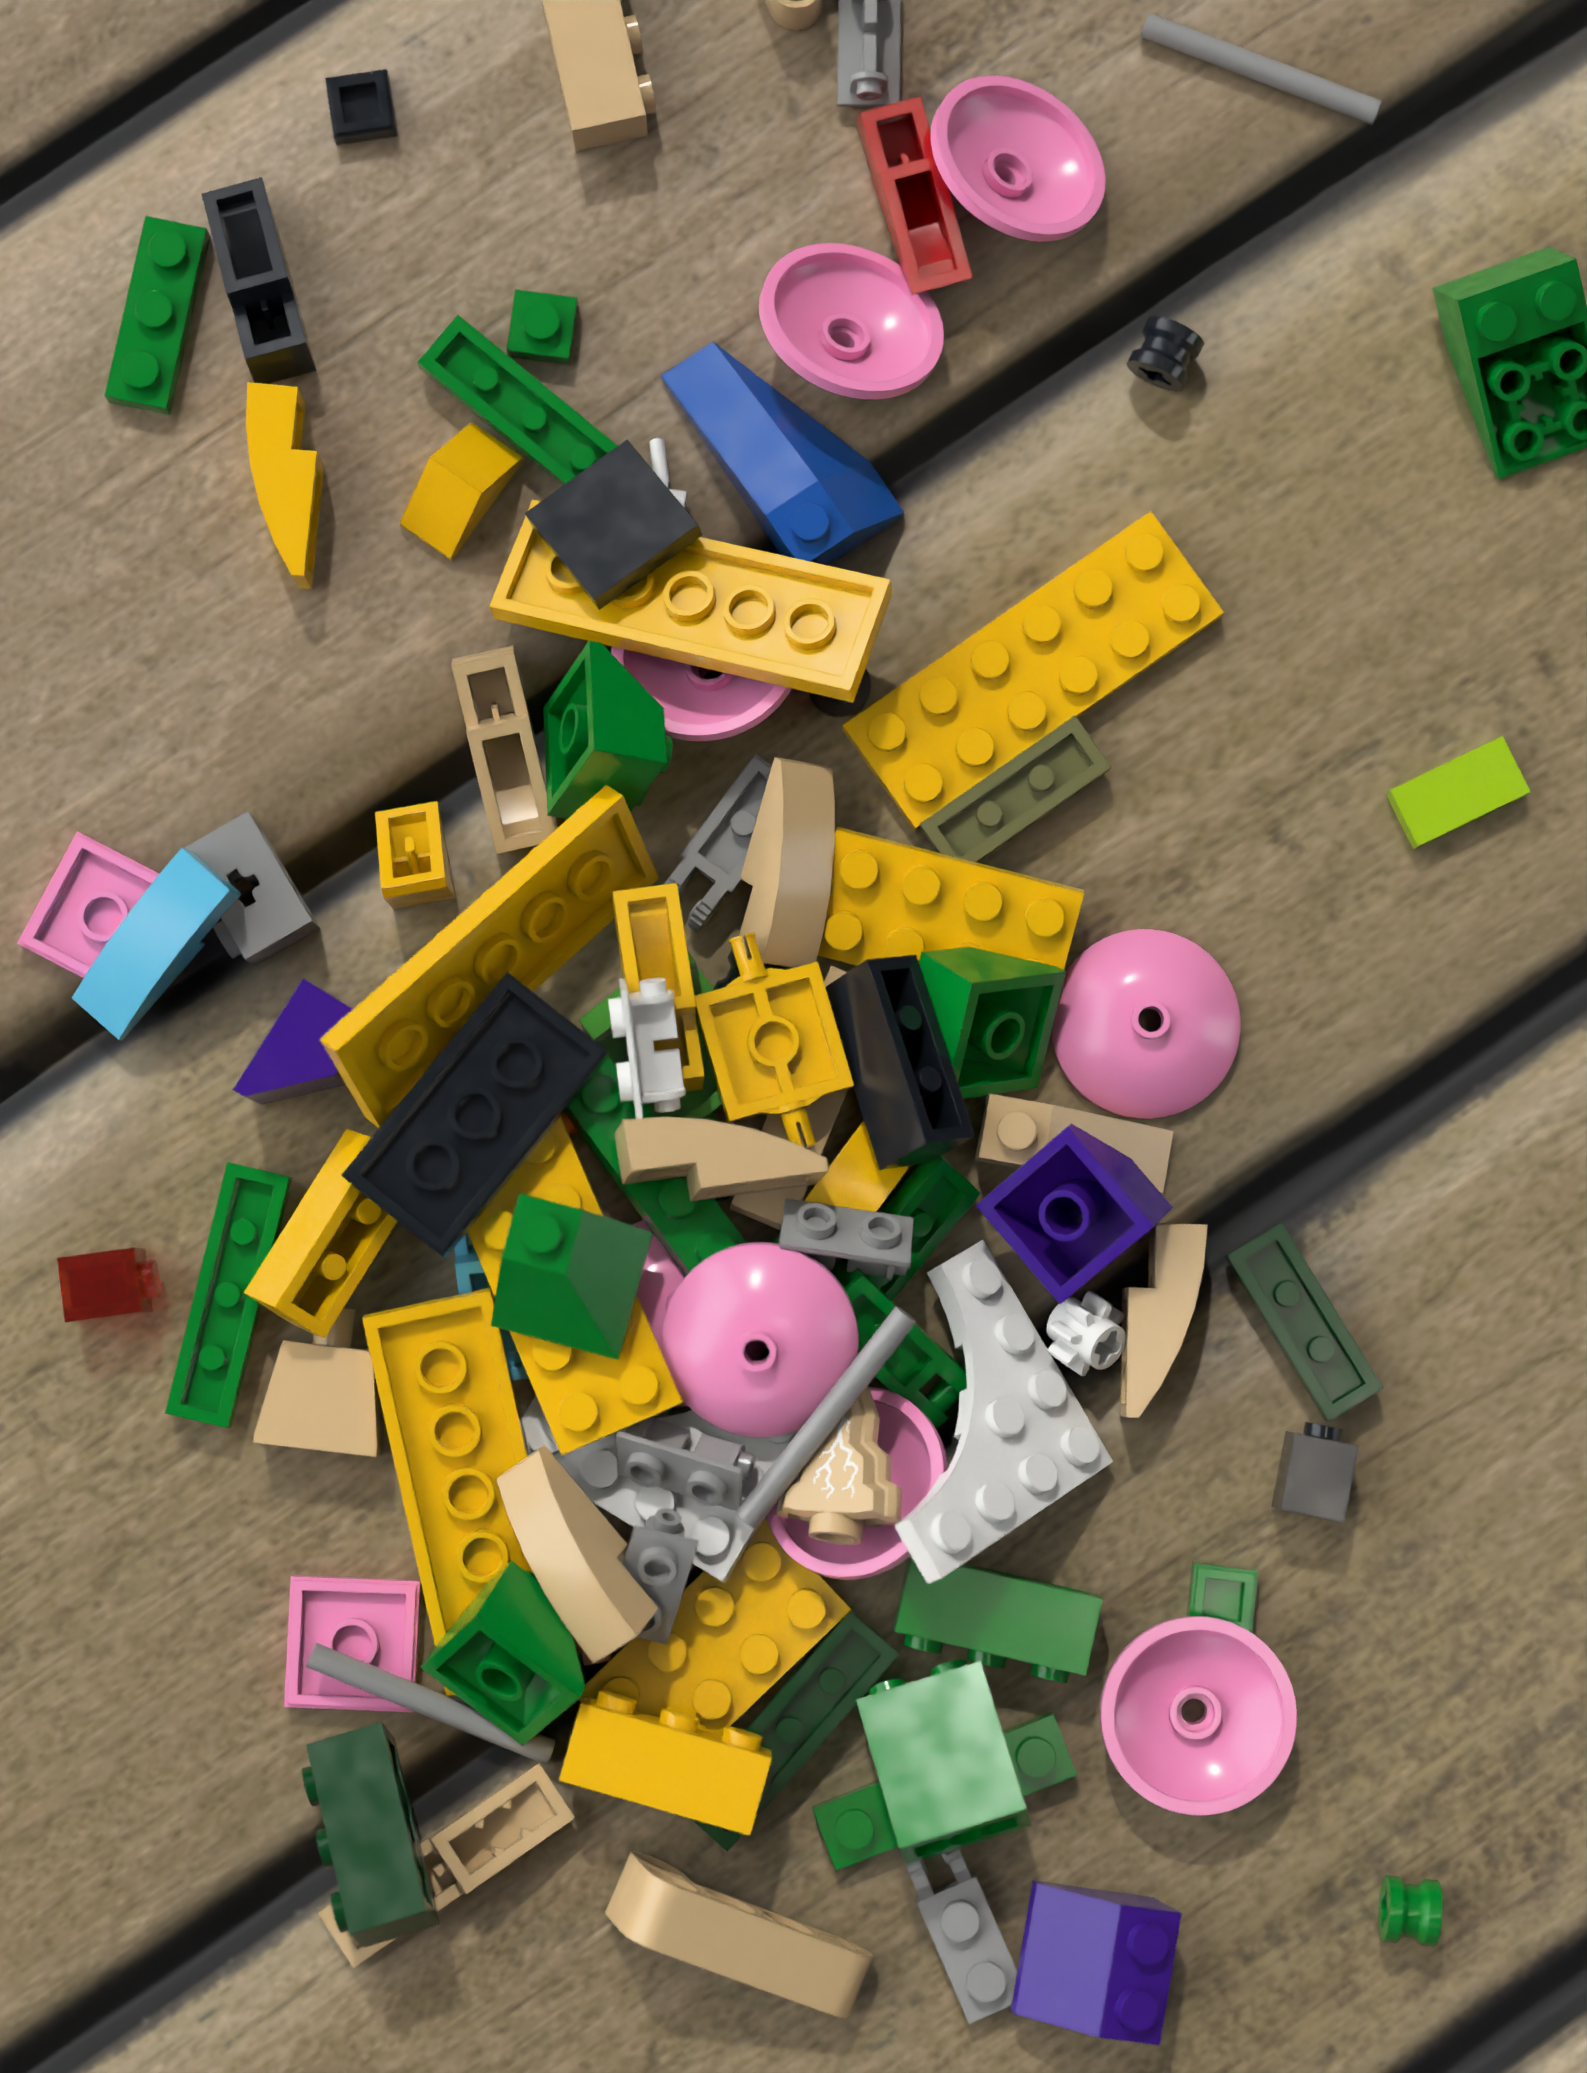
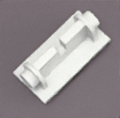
[608,978,686,1119]

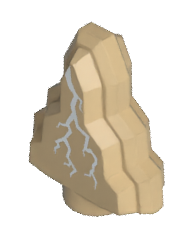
[776,1386,902,1545]

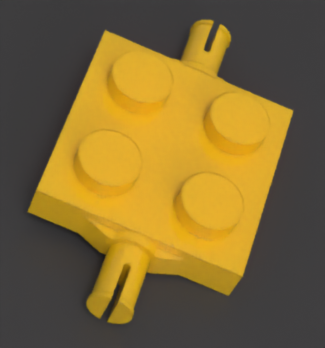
[695,932,854,1148]

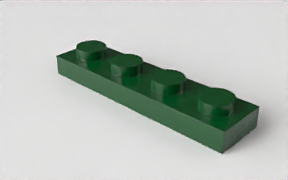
[690,1610,899,1852]

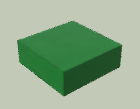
[1186,1562,1259,1633]

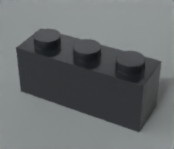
[825,955,975,1170]

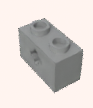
[185,811,320,966]

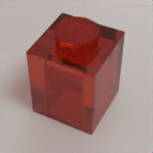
[57,1247,161,1323]

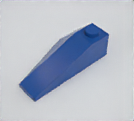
[661,342,904,565]

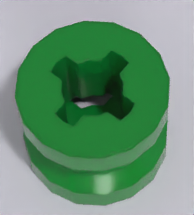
[1378,1875,1443,1947]

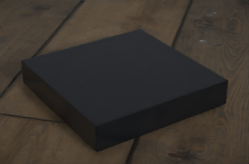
[525,439,702,610]

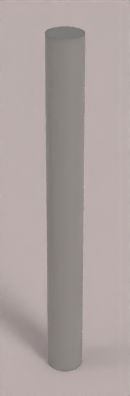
[1140,13,1382,124]
[735,1306,916,1529]
[306,1643,555,1764]

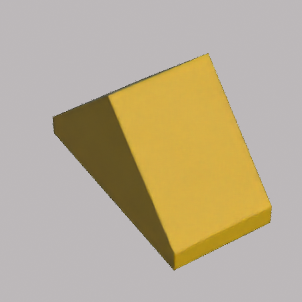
[399,422,524,561]
[375,801,455,909]

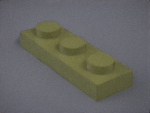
[919,716,1111,863]

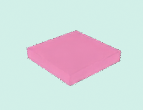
[17,831,159,978]
[284,1575,422,1712]

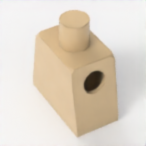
[253,1308,384,1457]

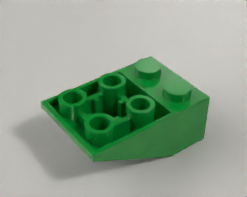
[1432,247,1587,479]

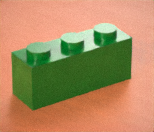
[893,1556,1103,1683]

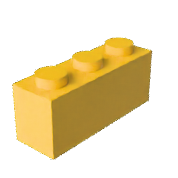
[244,1128,397,1339]
[559,1690,772,1836]

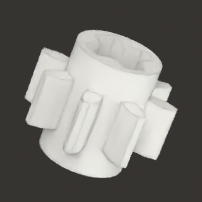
[1047,1291,1126,1376]

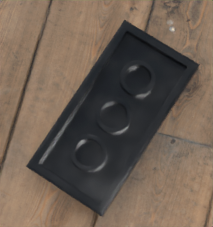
[341,972,610,1259]

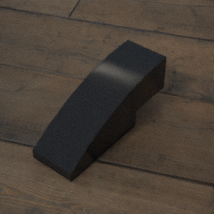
[202,177,317,384]

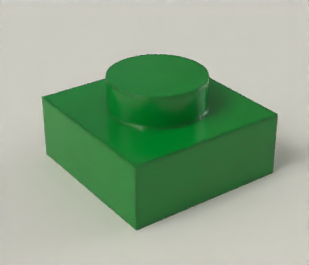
[507,289,578,365]

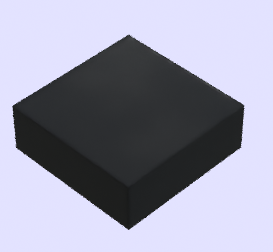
[325,69,398,145]

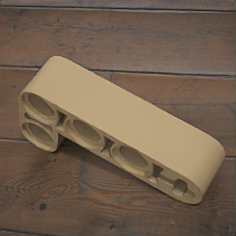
[605,1851,874,2019]

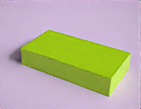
[1385,736,1531,850]

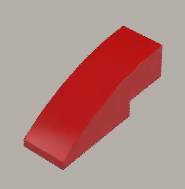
[857,96,973,296]

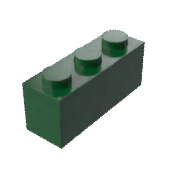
[302,1721,439,1948]

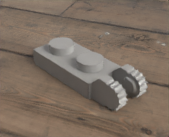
[664,754,772,932]
[900,1848,1017,2024]

